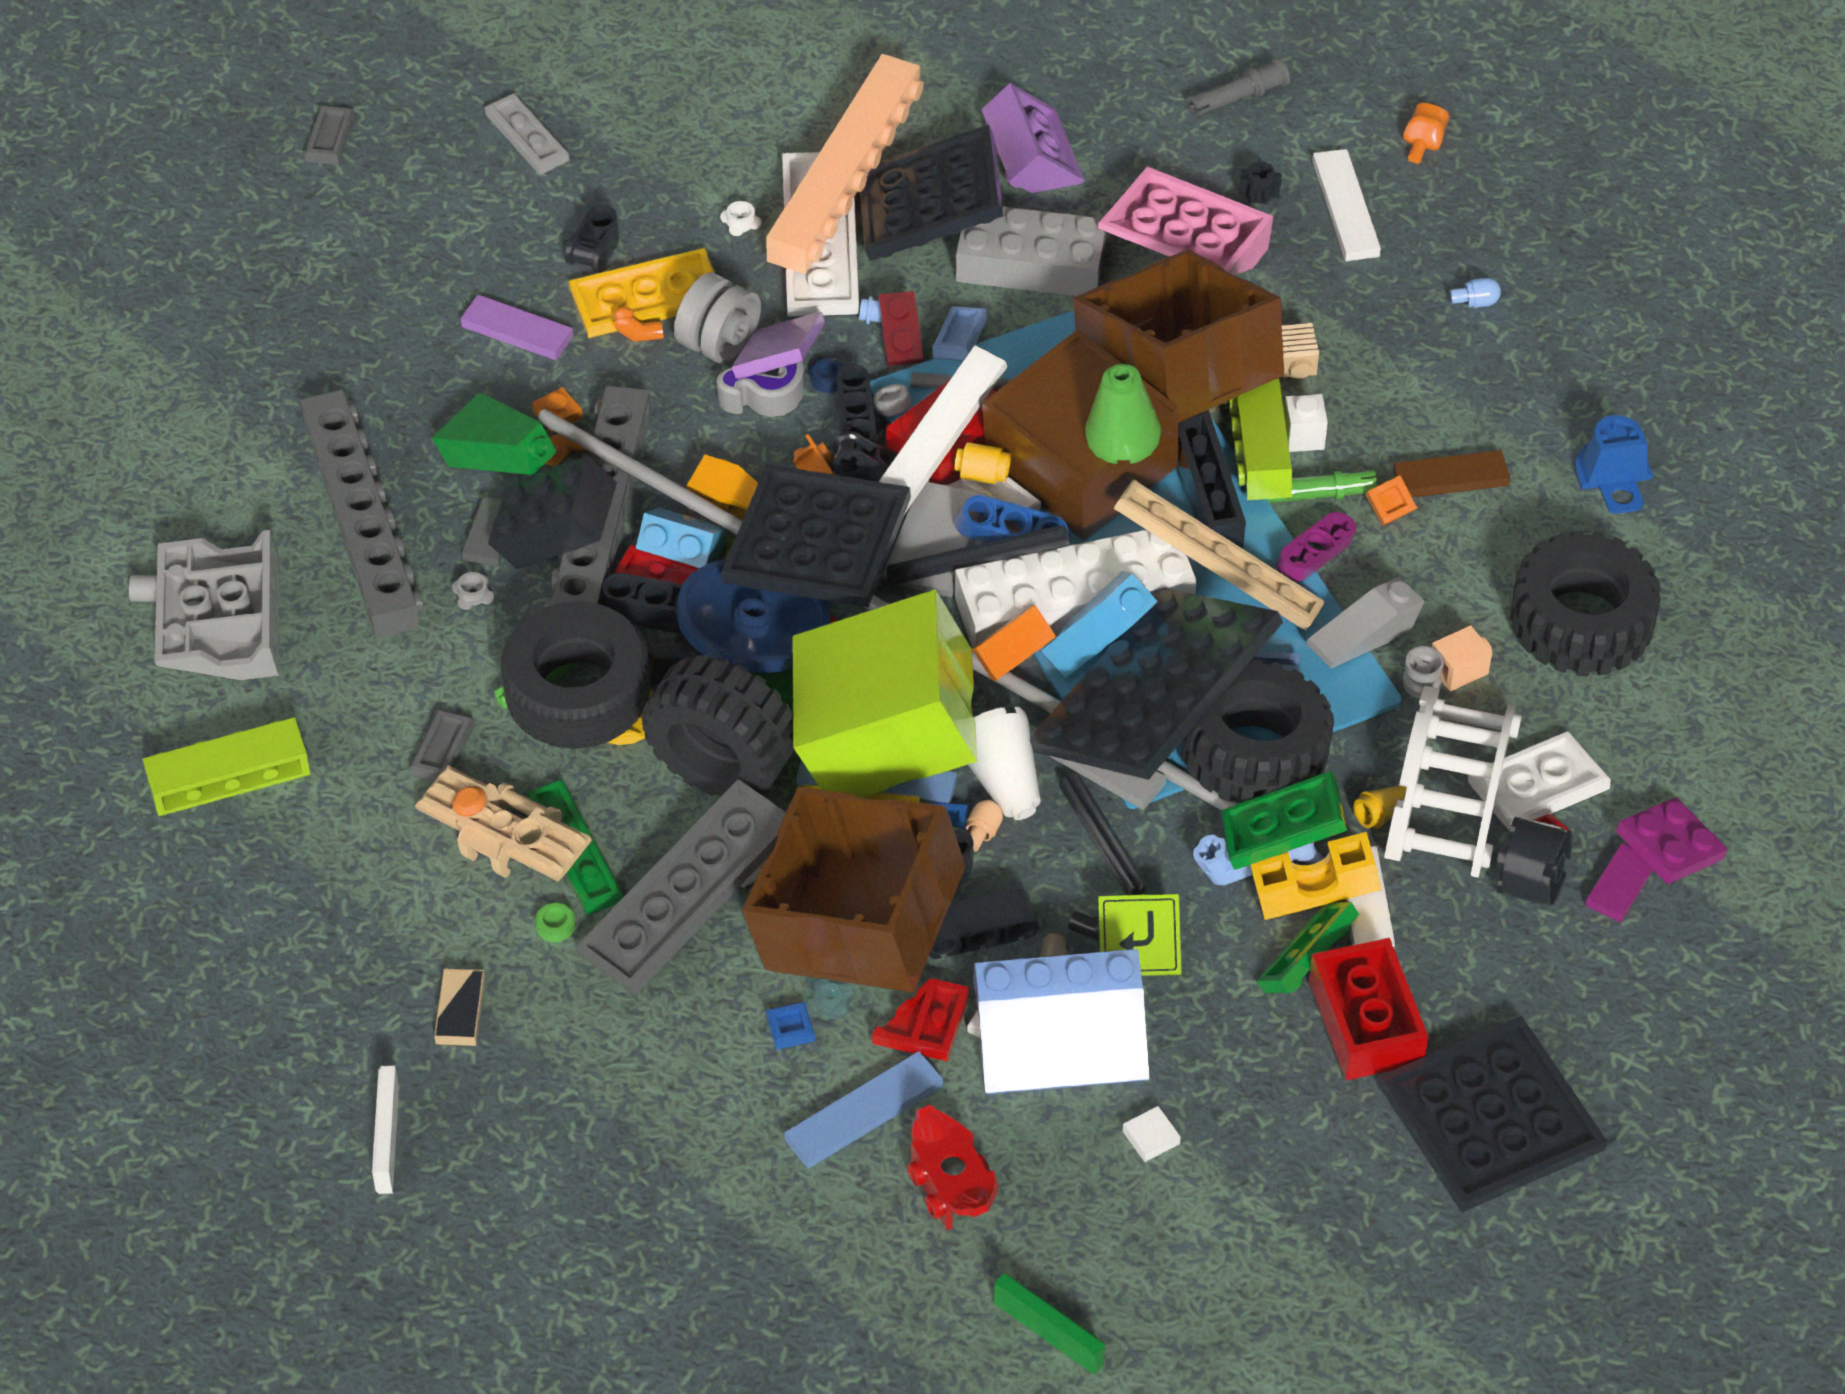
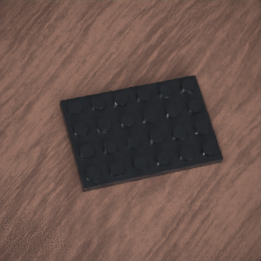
[1030,589,1283,780]

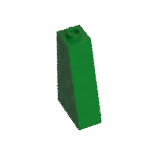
[432,393,557,475]

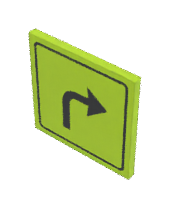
[1098,894,1182,976]

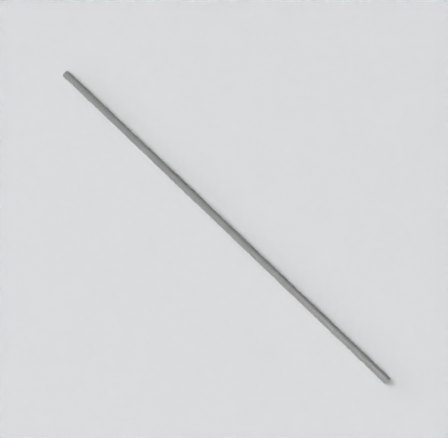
[537,409,1240,810]

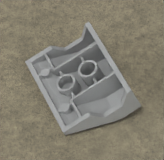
[155,530,279,680]

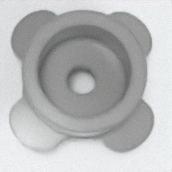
[452,572,494,610]

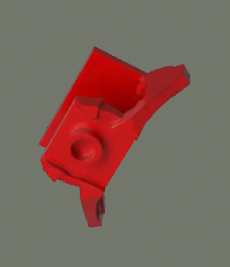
[907,1105,999,1230]

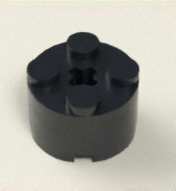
[1497,816,1573,906]

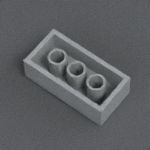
[956,207,1107,296]

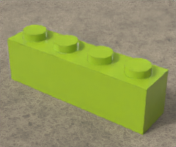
[1228,378,1292,500]
[142,717,311,816]

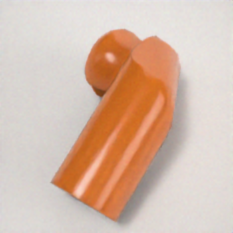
[613,308,664,342]
[545,432,588,466]

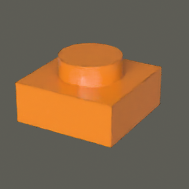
[532,387,583,433]
[1365,475,1417,526]

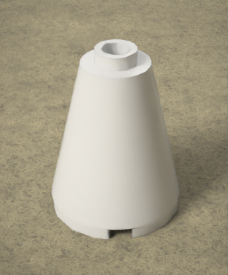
[968,707,1041,820]

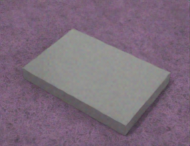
[881,482,989,597]

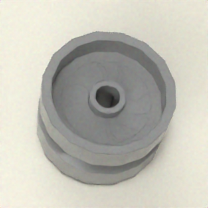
[674,272,761,365]

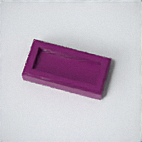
[1586,843,1654,923]

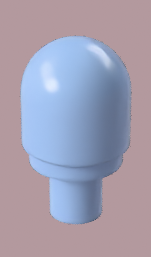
[1450,278,1501,308]

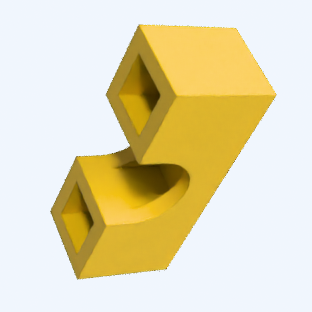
[1251,832,1381,920]

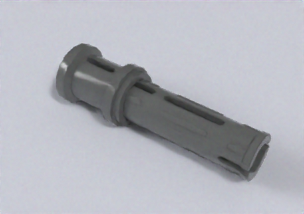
[1187,57,1290,118]

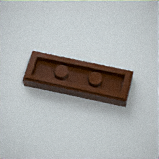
[1393,450,1510,498]

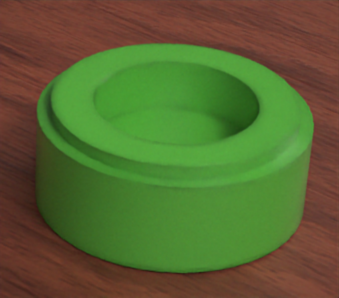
[535,902,576,942]

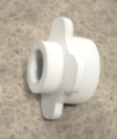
[720,201,761,236]

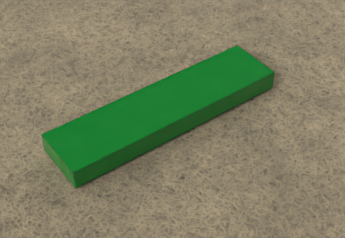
[526,779,623,916]

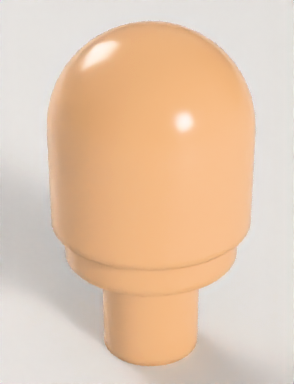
[966,800,1003,852]

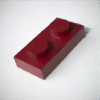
[878,291,923,366]

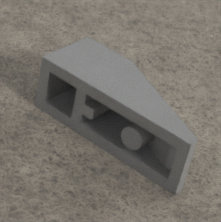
[1306,577,1425,669]

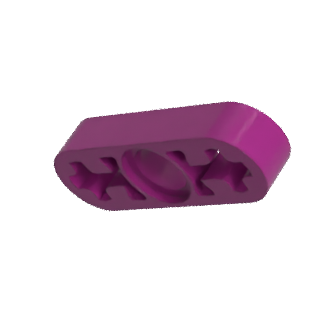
[1276,512,1357,581]

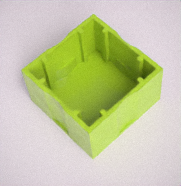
[793,589,977,798]

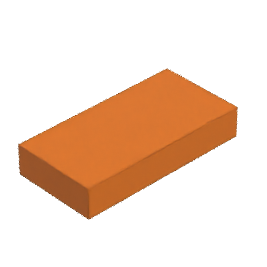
[972,605,1056,681]

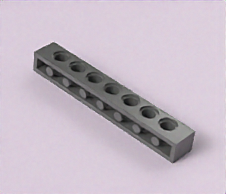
[544,386,651,608]
[300,389,424,639]

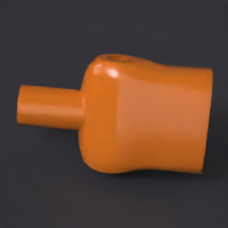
[1403,103,1449,164]

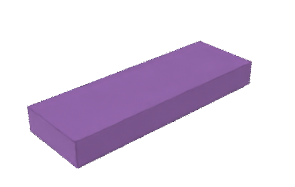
[461,295,573,361]

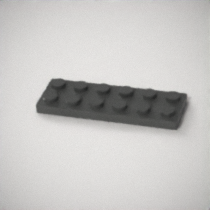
[575,779,786,996]

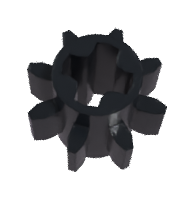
[1239,162,1282,204]

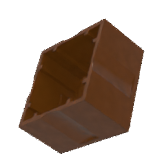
[1073,249,1284,423]
[742,787,966,993]

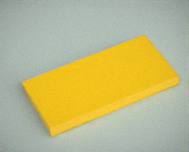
[568,248,715,338]

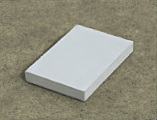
[1468,731,1611,831]

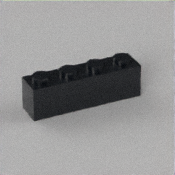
[1178,410,1246,549]

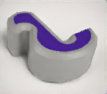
[717,361,804,417]

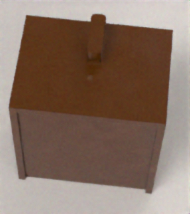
[982,329,1178,541]

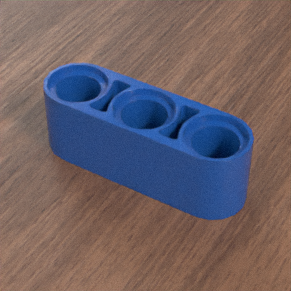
[955,495,1068,555]

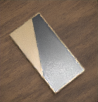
[434,969,485,1046]

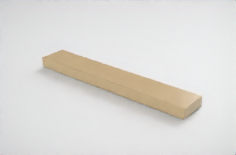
[1114,480,1325,631]

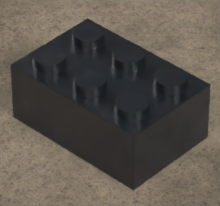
[488,456,617,569]

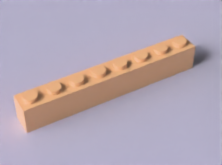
[766,54,923,274]

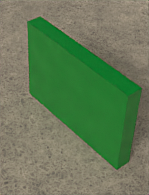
[1221,771,1347,870]

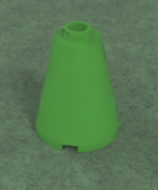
[1085,364,1161,464]

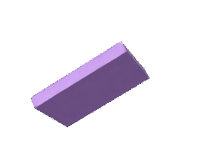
[732,311,826,379]

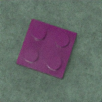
[1616,797,1728,885]

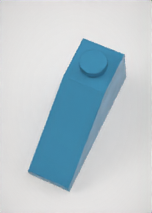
[1039,571,1158,678]

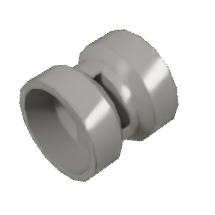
[1403,646,1444,698]

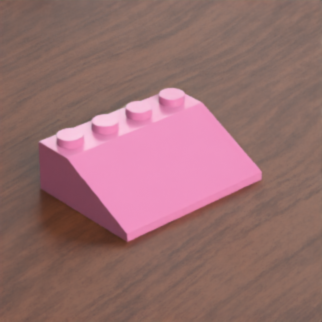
[1098,167,1273,276]

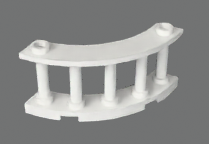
[1384,686,1522,877]

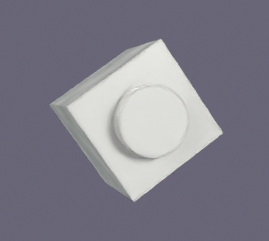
[1284,394,1328,452]

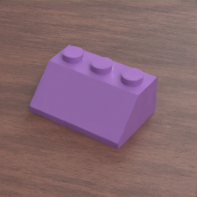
[981,83,1085,193]

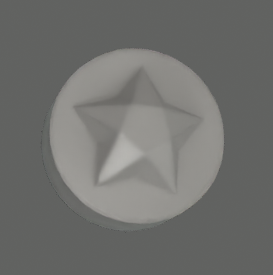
[873,384,912,416]

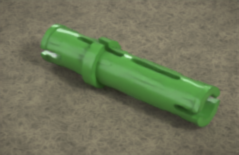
[1267,470,1377,503]

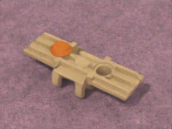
[415,765,592,882]

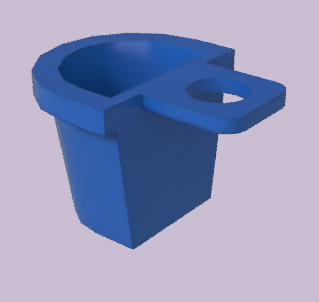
[1575,415,1653,514]

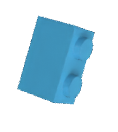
[636,507,727,568]

